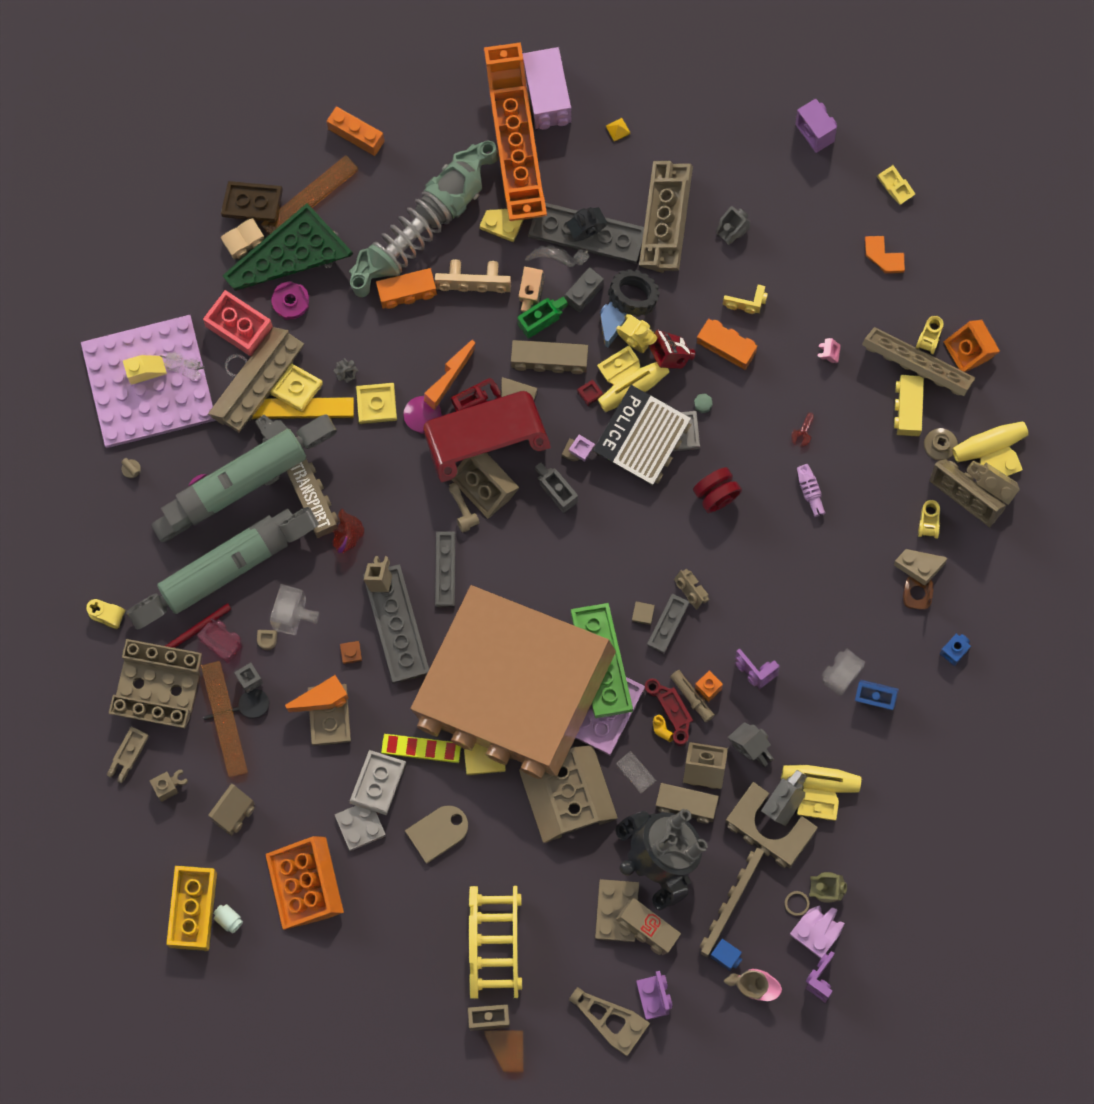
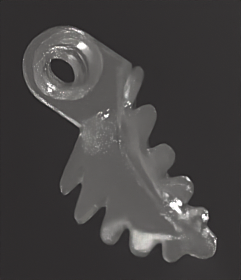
[525,244,590,268]

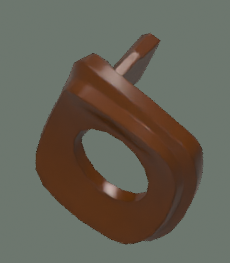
[903,577,934,610]

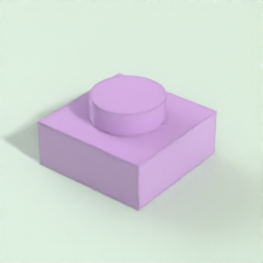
[569,435,595,462]

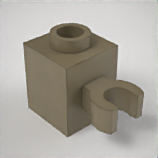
[364,556,392,592]
[150,770,188,802]

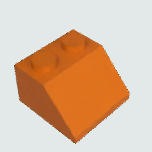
[943,320,1000,372]

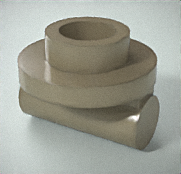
[121,458,141,478]

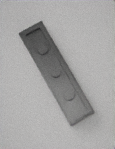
[435,532,456,607]

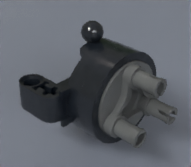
[615,809,708,910]

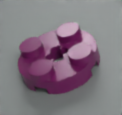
[271,281,309,320]

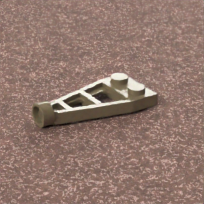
[569,987,650,1056]

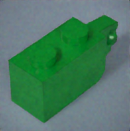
[517,297,568,339]

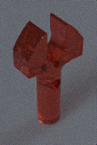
[791,412,814,447]

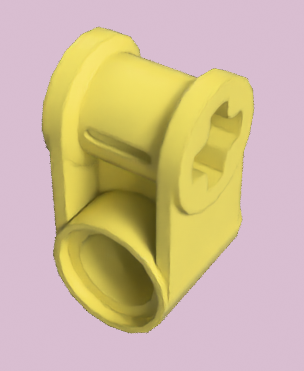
[916,316,943,355]
[918,500,940,539]
[86,599,126,629]

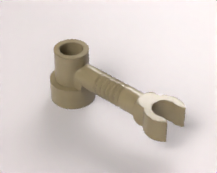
[449,482,480,533]

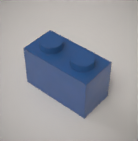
[855,680,899,710]

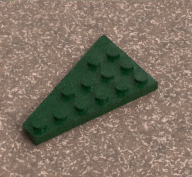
[222,203,353,291]

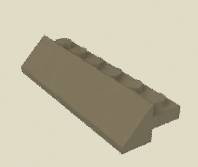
[639,161,693,273]
[208,327,304,433]

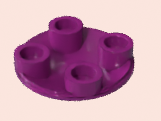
[404,396,442,434]

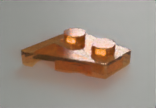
[485,1031,523,1072]

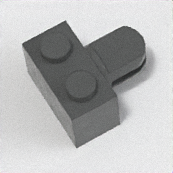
[727,722,774,767]

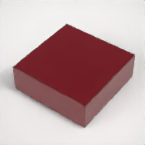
[577,379,603,406]

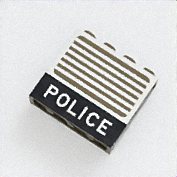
[593,385,692,486]

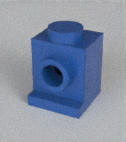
[940,633,971,666]

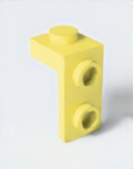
[723,285,768,314]

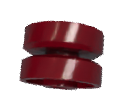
[693,467,742,513]

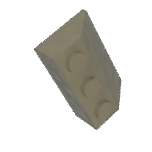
[451,453,519,519]

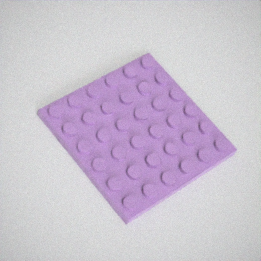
[81,315,216,448]

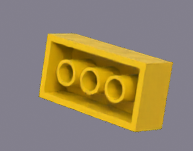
[167,866,217,951]

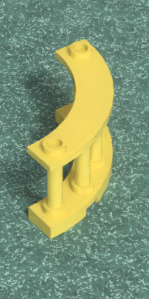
[469,886,522,998]

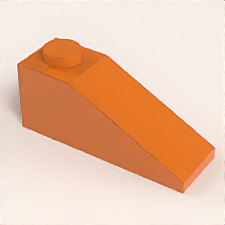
[285,675,349,713]

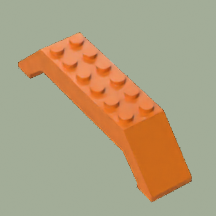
[484,42,547,221]

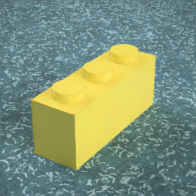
[894,375,924,436]

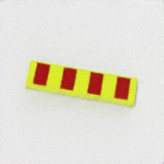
[381,734,461,763]

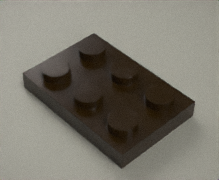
[221,181,283,222]

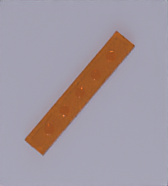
[261,155,358,235]
[201,661,248,778]

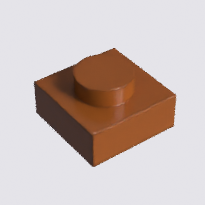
[340,641,362,664]

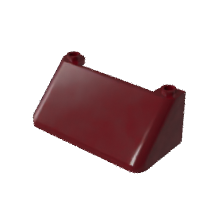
[423,391,551,483]

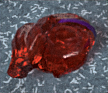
[333,509,364,553]

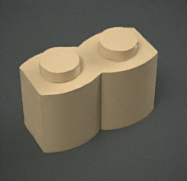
[221,218,265,259]

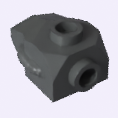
[716,206,750,245]

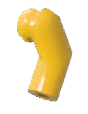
[653,715,674,742]

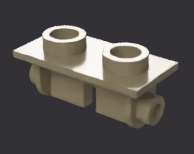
[674,569,710,610]

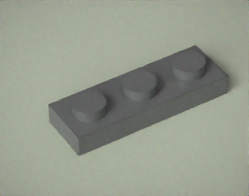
[647,594,689,654]

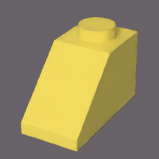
[123,355,167,385]

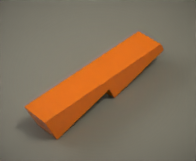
[424,340,475,411]

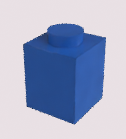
[710,939,742,971]

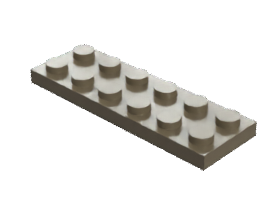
[862,327,975,396]

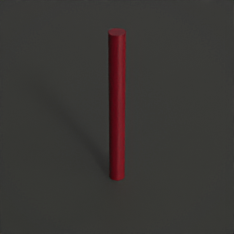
[165,603,232,648]

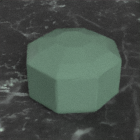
[694,394,713,413]

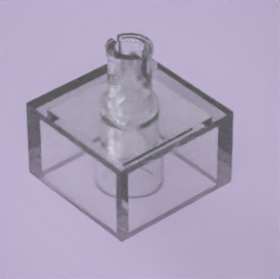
[270,584,320,636]

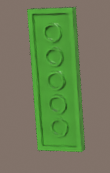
[570,603,633,719]

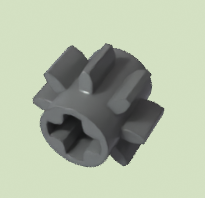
[333,358,358,383]

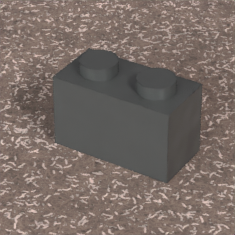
[565,267,604,313]

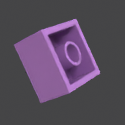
[795,99,837,153]

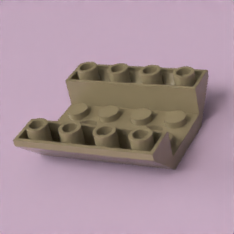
[109,639,202,729]
[519,746,618,843]

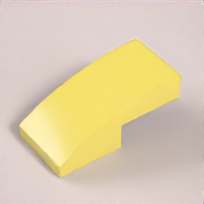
[877,165,915,205]

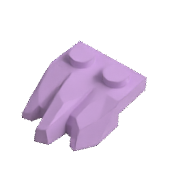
[790,906,845,959]

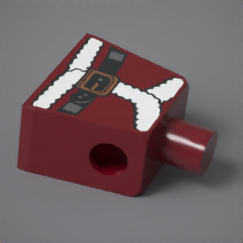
[648,330,695,369]

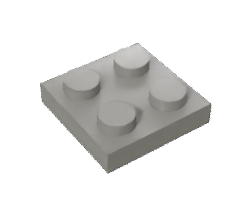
[335,806,386,851]

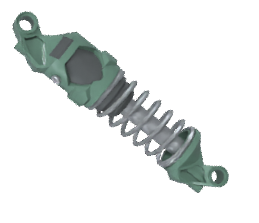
[349,141,499,297]

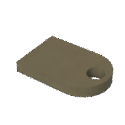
[405,806,468,864]

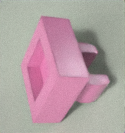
[818,338,840,363]

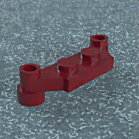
[645,678,693,746]

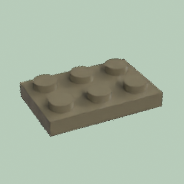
[308,684,351,746]
[595,879,639,942]

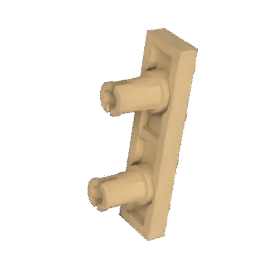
[435,259,511,293]

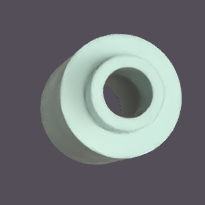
[213,904,243,934]

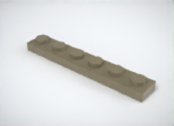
[699,848,764,958]

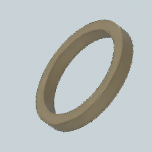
[785,891,810,916]

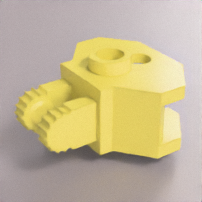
[616,314,657,353]

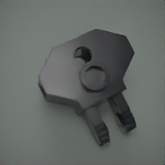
[566,207,608,242]

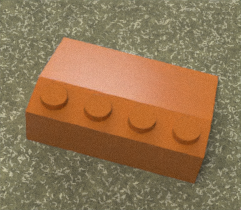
[265,836,344,930]

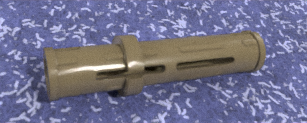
[670,670,715,723]

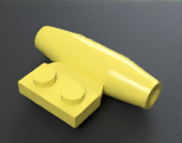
[597,345,669,412]
[952,421,1028,476]
[781,765,861,821]

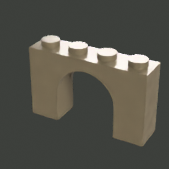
[725,782,818,869]

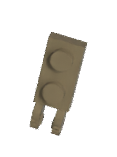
[107,726,149,783]

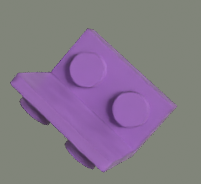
[735,649,779,689]
[806,951,835,1003]
[636,971,673,1020]

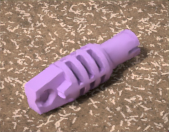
[797,464,826,517]

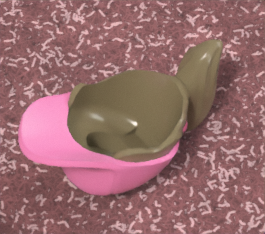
[724,969,782,1001]

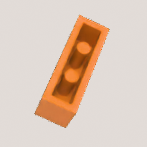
[327,106,385,156]
[376,268,437,309]
[696,318,757,370]

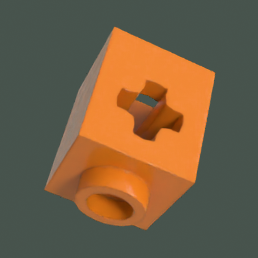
[695,670,723,702]

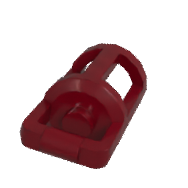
[450,378,501,411]

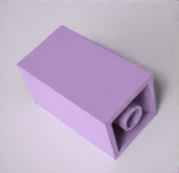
[523,47,571,129]

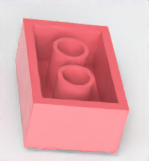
[203,290,273,356]

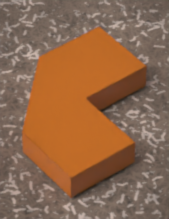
[865,236,905,273]

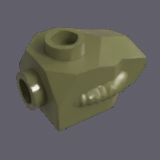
[809,872,847,903]

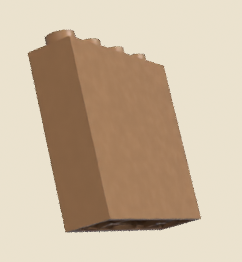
[410,585,616,779]

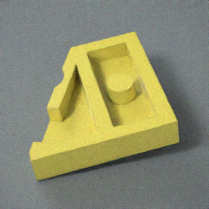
[479,209,524,242]

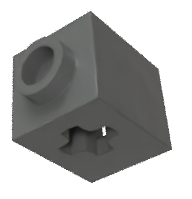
[234,663,263,693]

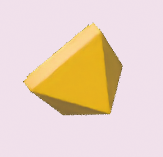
[606,118,631,142]

